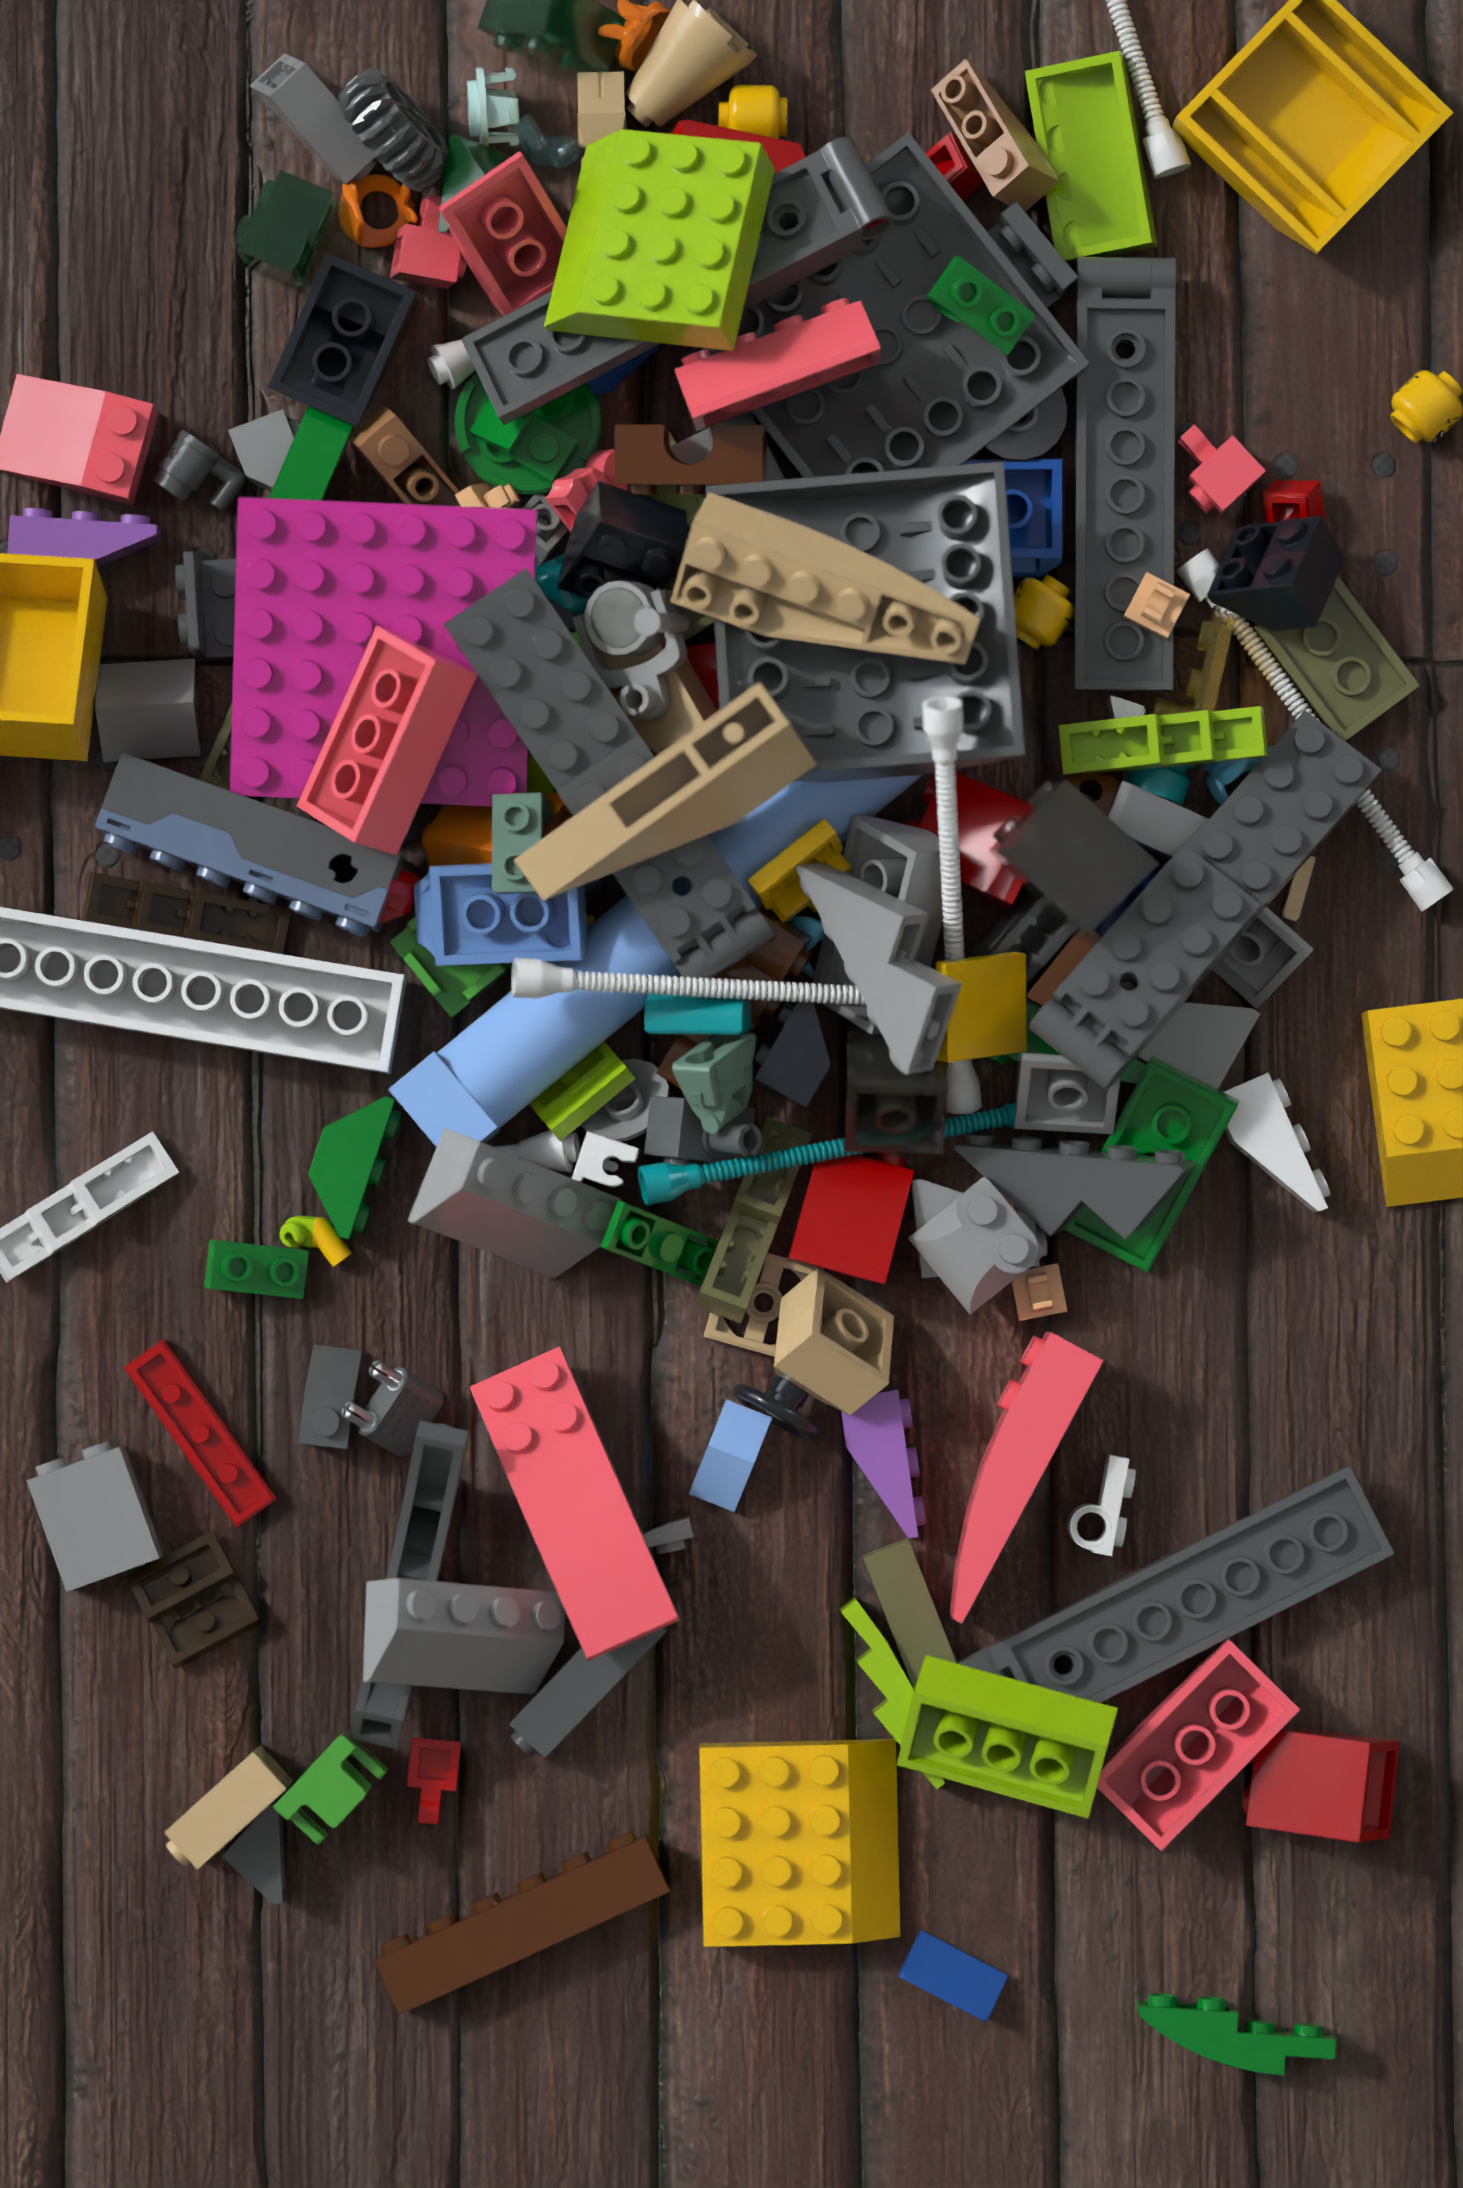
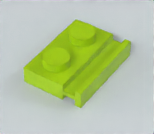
[530,1042,636,1141]

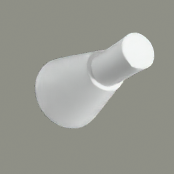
[427,339,475,389]
[493,1130,581,1173]

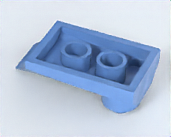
[414,863,587,966]

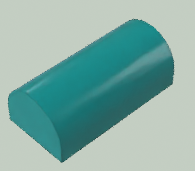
[644,993,752,1034]

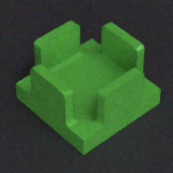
[390,916,513,1018]
[273,1727,389,1845]

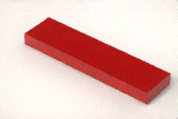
[123,1339,278,1527]

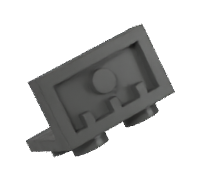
[987,202,1078,309]
[175,551,236,661]

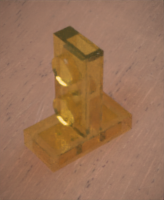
[1151,610,1235,716]

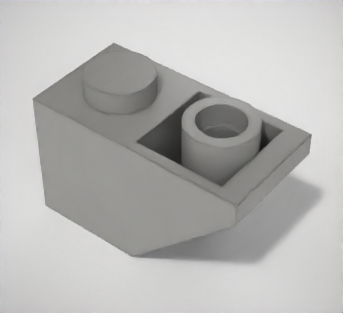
[228,409,300,492]

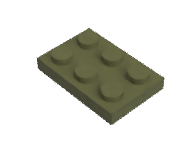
[1253,577,1420,741]

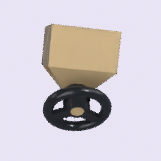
[733,1267,894,1441]

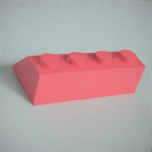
[674,298,881,431]
[297,626,478,856]
[1097,1638,1300,1851]

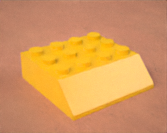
[1172,0,1453,254]
[1361,999,1463,1207]
[699,1739,900,1947]

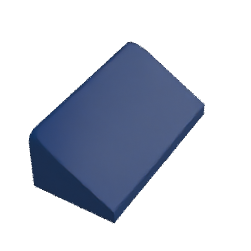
[898,1929,1008,2022]

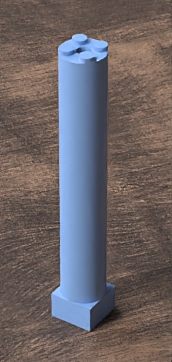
[389,775,923,1147]

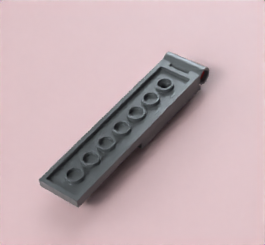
[461,137,894,425]
[1074,257,1176,692]
[444,568,776,980]
[1029,710,1382,1090]
[958,1465,1395,1703]

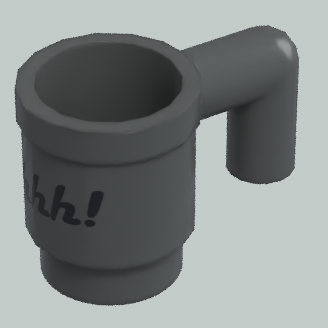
[152,429,246,513]

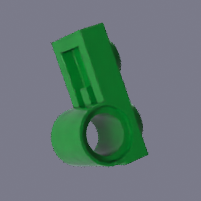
[926,256,1036,356]
[204,1239,309,1299]

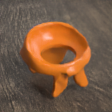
[598,0,670,73]
[338,174,418,249]

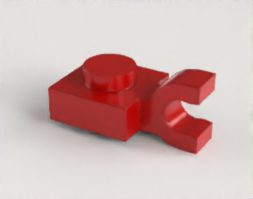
[407,1737,461,1825]

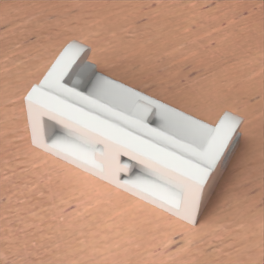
[571,1132,640,1187]

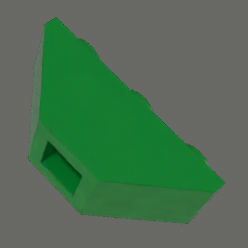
[308,1096,403,1240]
[600,1200,719,1287]

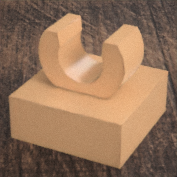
[455,483,520,508]
[1123,572,1190,640]
[1011,1263,1068,1321]

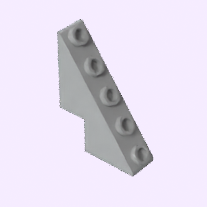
[796,862,962,1074]

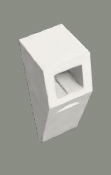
[1224,1073,1331,1212]

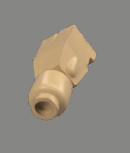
[577,71,627,167]

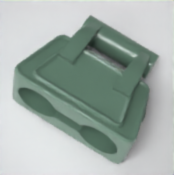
[672,1033,756,1134]

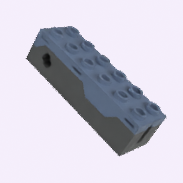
[95,752,421,938]

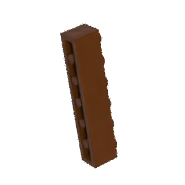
[375,1830,670,2015]

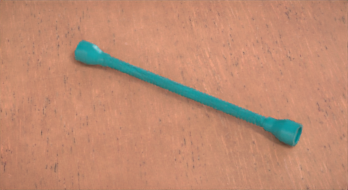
[638,1102,1016,1206]

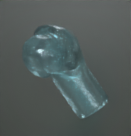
[510,114,581,168]

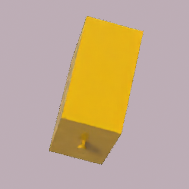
[0,553,108,761]

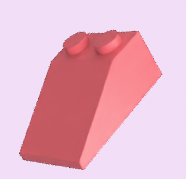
[438,151,567,316]
[0,374,159,506]

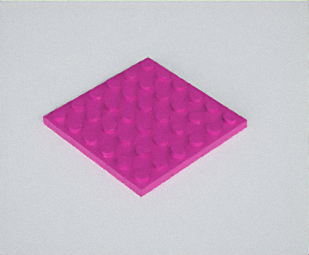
[230,497,537,807]

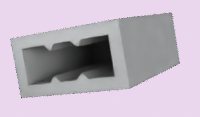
[26,1440,164,1592]

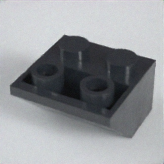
[557,481,688,599]
[1207,516,1345,632]
[752,1000,831,1111]

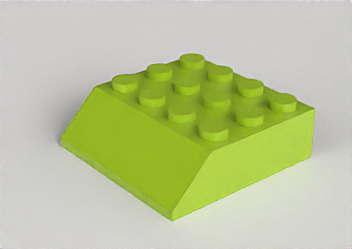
[544,129,775,351]

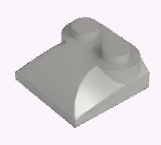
[908,1176,1047,1315]

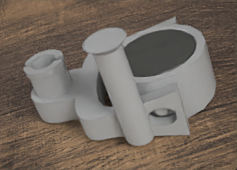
[572,581,690,720]

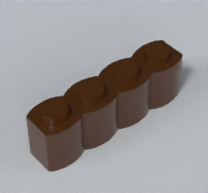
[656,906,813,1089]

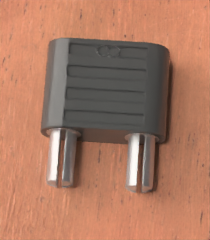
[341,1361,443,1457]

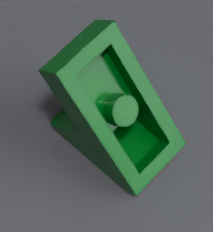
[470,400,579,484]

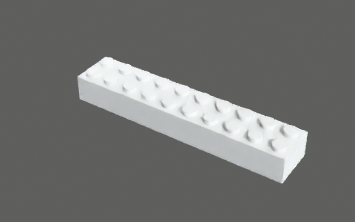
[0,907,407,1074]

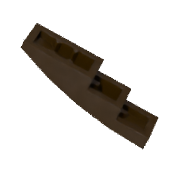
[81,872,291,954]

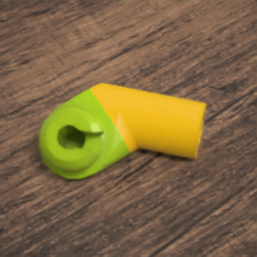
[279,1215,352,1267]

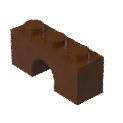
[615,425,767,494]

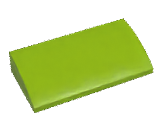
[1025,51,1158,262]

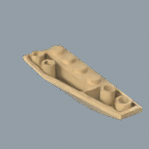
[670,492,980,664]
[514,683,817,901]

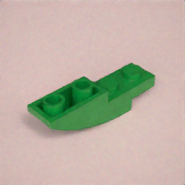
[1136,1993,1336,2076]

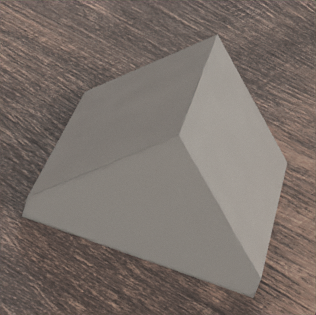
[95,659,202,763]
[1212,907,1314,1009]
[1015,1052,1121,1134]

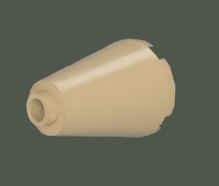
[625,0,757,127]

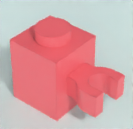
[390,194,467,289]
[1177,424,1266,517]

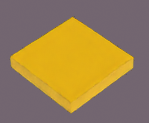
[936,952,1027,1062]

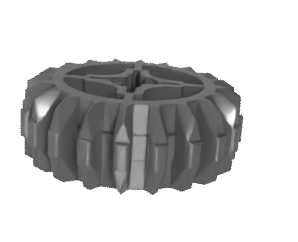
[339,67,448,192]

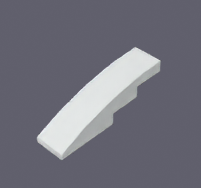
[0,1131,179,1283]

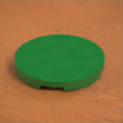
[455,372,601,496]

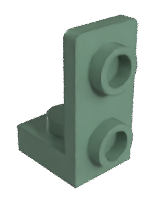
[492,793,554,894]

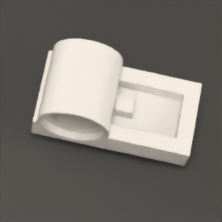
[1067,1454,1136,1556]

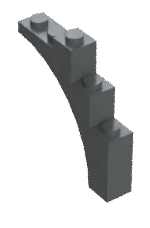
[350,1420,468,1749]

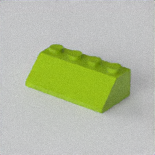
[897,1655,1118,1818]

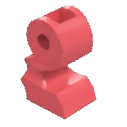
[545,449,627,533]

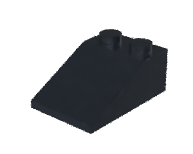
[267,252,421,428]

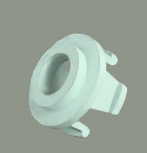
[467,67,520,147]

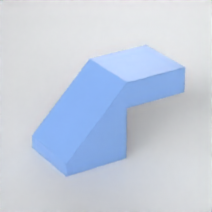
[689,1399,772,1512]

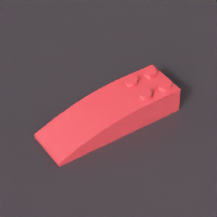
[949,1332,1103,1624]
[470,1346,679,1661]

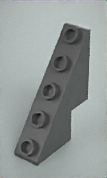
[954,1132,1197,1240]

